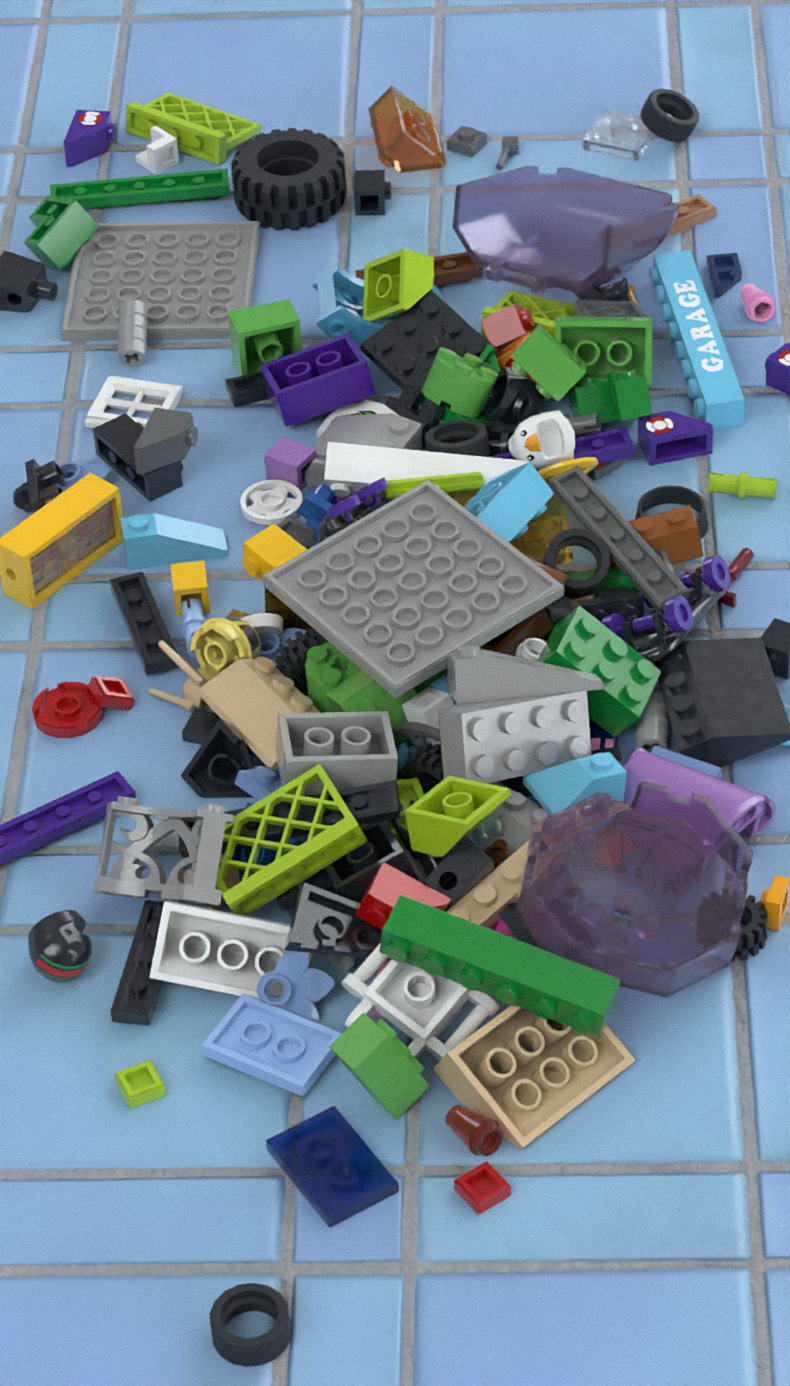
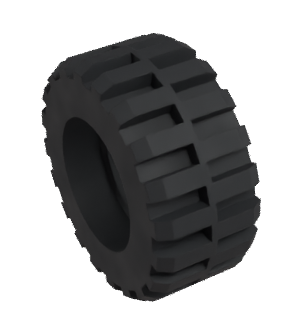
[231,128,347,231]

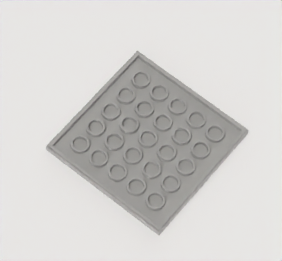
[61,221,261,341]
[262,480,564,698]

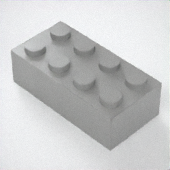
[438,691,592,783]

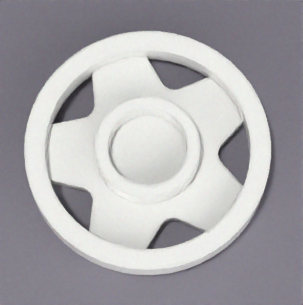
[240,480,303,525]

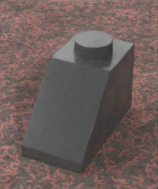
[134,407,198,474]

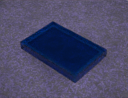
[266,1106,399,1228]

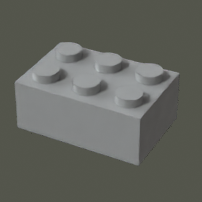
[275,711,398,796]

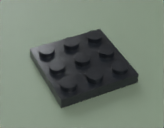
[361,289,496,408]

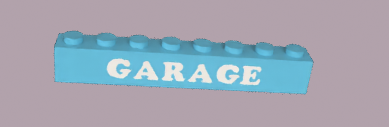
[649,250,745,430]

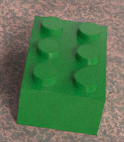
[537,605,661,738]

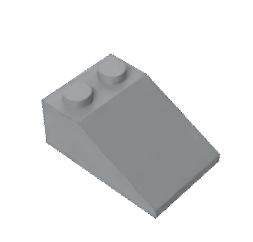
[311,413,422,457]

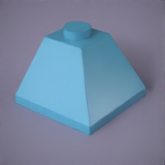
[523,752,627,819]

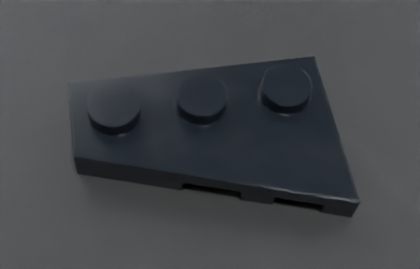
[284,882,392,960]

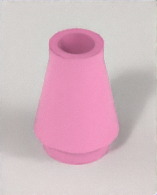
[740,284,775,322]

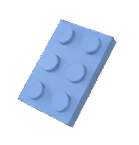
[202,993,342,1097]

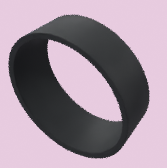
[635,485,708,539]

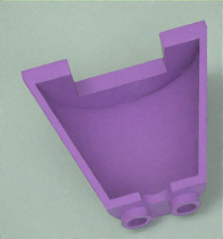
[610,747,776,901]

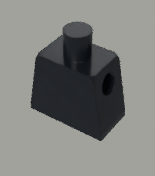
[0,251,58,313]
[424,836,495,912]

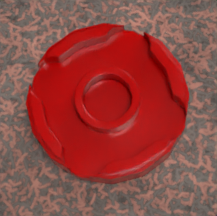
[32,682,104,738]

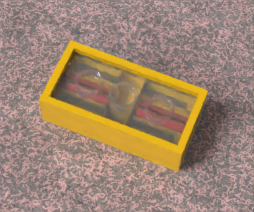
[0,473,123,609]

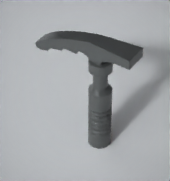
[392,722,441,748]

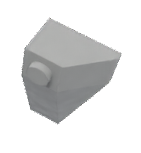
[446,645,603,704]

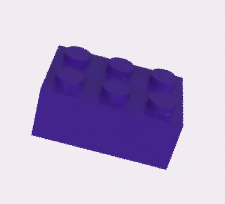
[259,333,376,427]

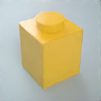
[170,560,210,616]

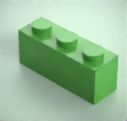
[329,1012,430,1120]

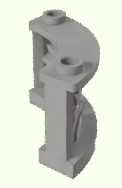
[92,796,234,906]

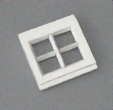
[85,376,183,428]

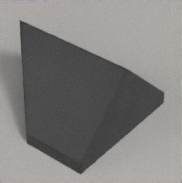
[181,718,255,798]

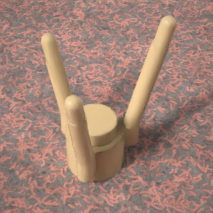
[149,641,211,713]

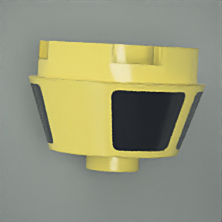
[190,618,261,681]

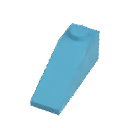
[121,513,228,570]

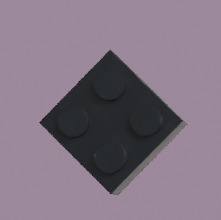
[325,821,420,903]

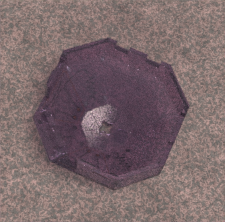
[514,781,753,998]

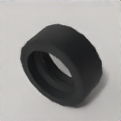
[640,88,699,142]
[425,420,490,457]
[543,528,610,598]
[209,1283,291,1367]

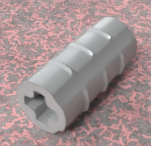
[117,300,148,367]
[635,691,669,753]

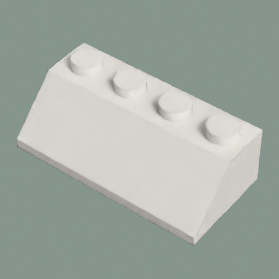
[149,900,314,1000]

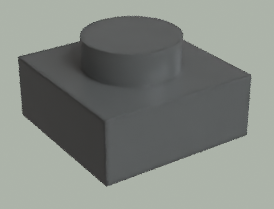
[447,126,487,158]

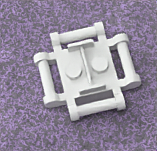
[341,944,500,1062]

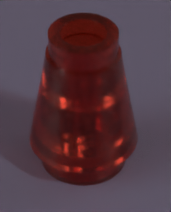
[445,1105,503,1156]

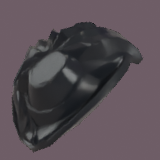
[566,277,629,301]

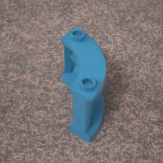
[312,264,442,350]

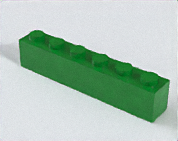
[379,895,621,1038]

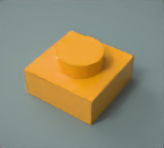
[760,875,790,931]

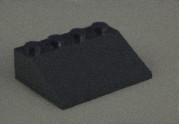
[653,637,790,768]

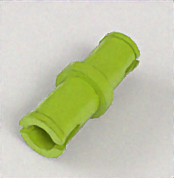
[708,471,777,500]

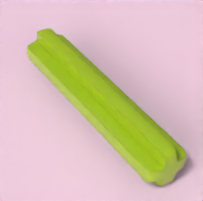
[384,472,484,500]

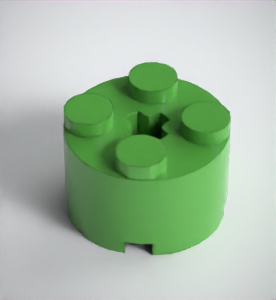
[422,347,498,417]
[305,642,362,713]

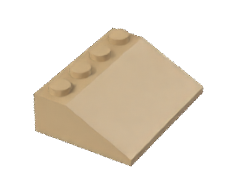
[433,1005,636,1150]

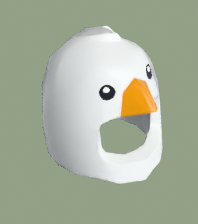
[508,410,575,470]

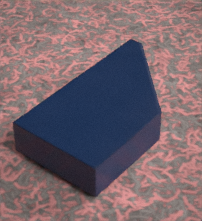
[706,253,742,298]

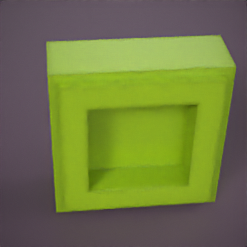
[114,1060,166,1109]

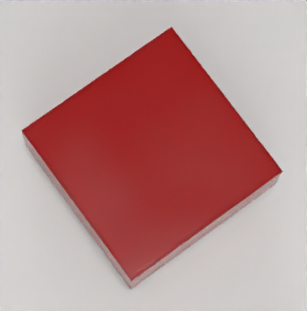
[88,676,135,710]
[454,1161,511,1215]

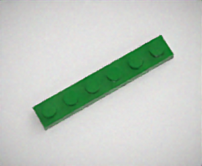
[50,169,230,209]

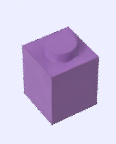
[264,437,316,491]

